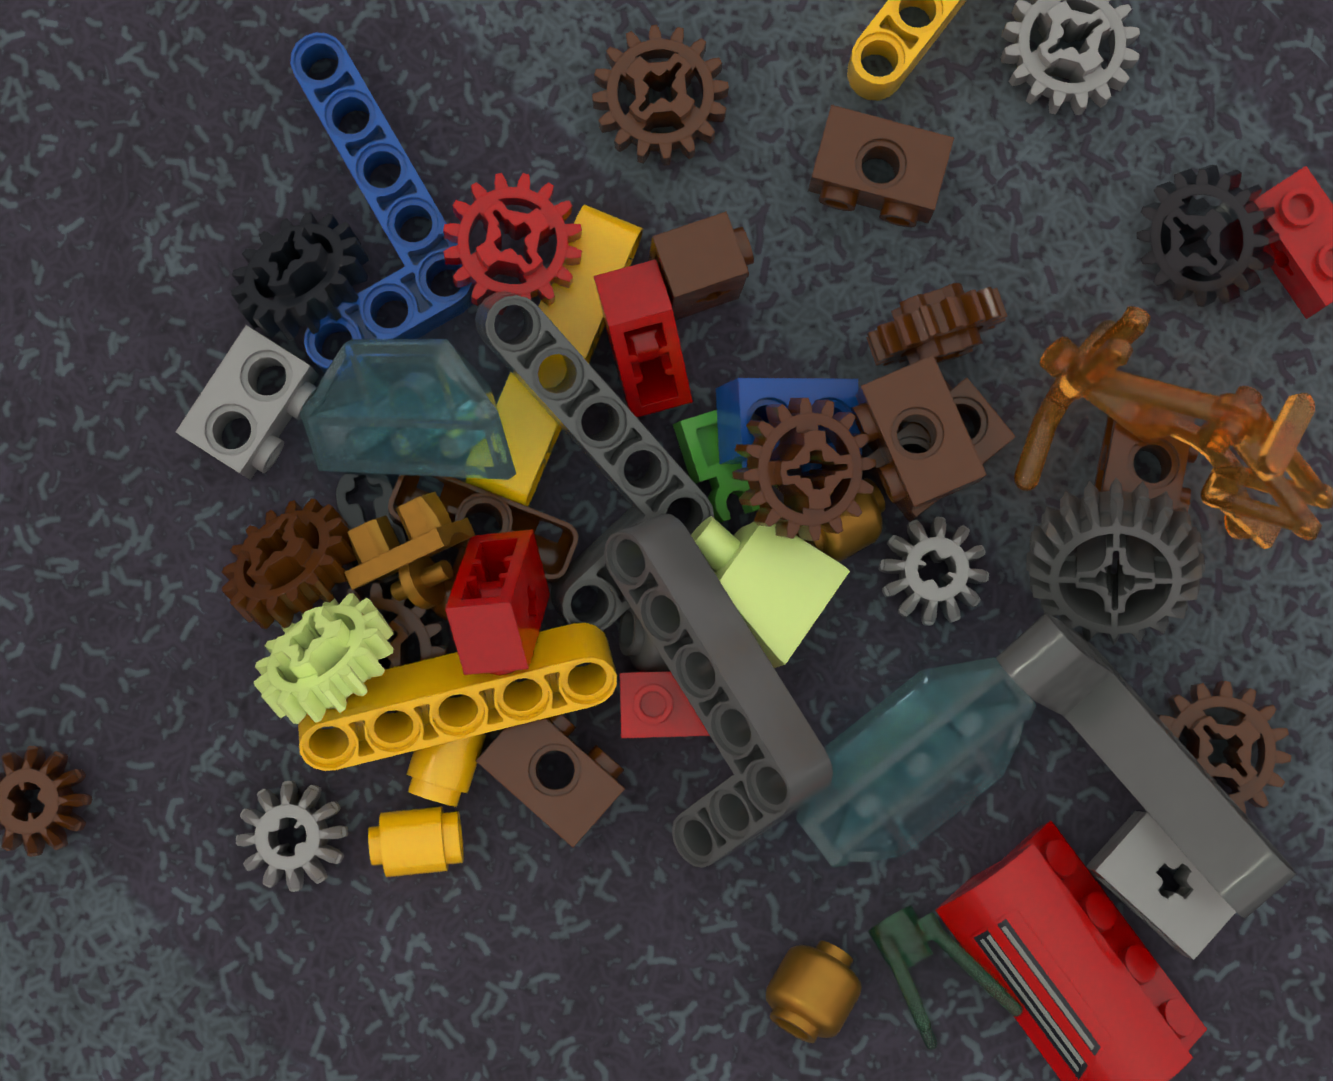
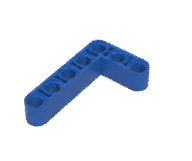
[290,32,474,378]

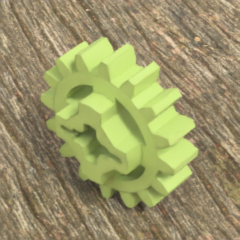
[254,593,394,724]

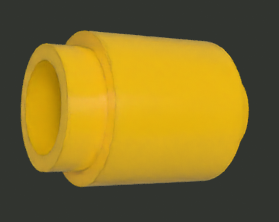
[407,734,486,807]
[368,806,464,877]

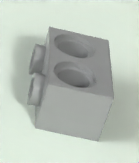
[176,325,319,480]

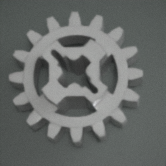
[1001,0,1140,115]

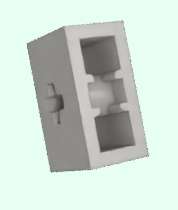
[1086,811,1236,960]

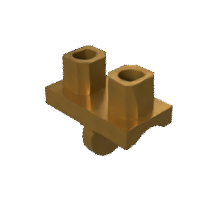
[344,492,475,609]

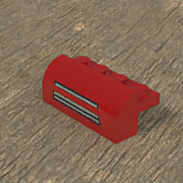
[935,820,1207,1081]

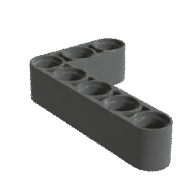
[475,291,714,631]
[604,514,833,868]
[996,612,1297,919]

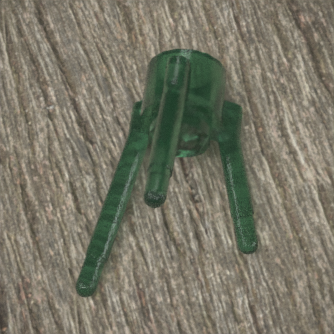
[868,905,1023,1050]

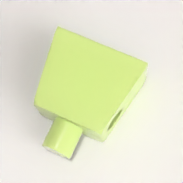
[691,516,850,668]

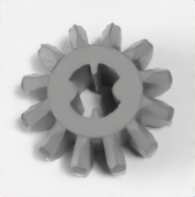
[879,517,989,626]
[236,781,348,892]

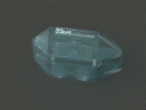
[300,339,516,480]
[796,657,1036,867]

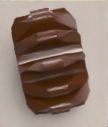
[0,746,92,857]

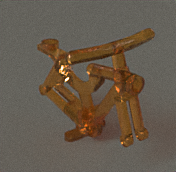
[1014,306,1333,549]

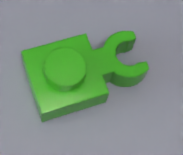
[673,410,760,523]

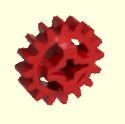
[443,173,582,315]

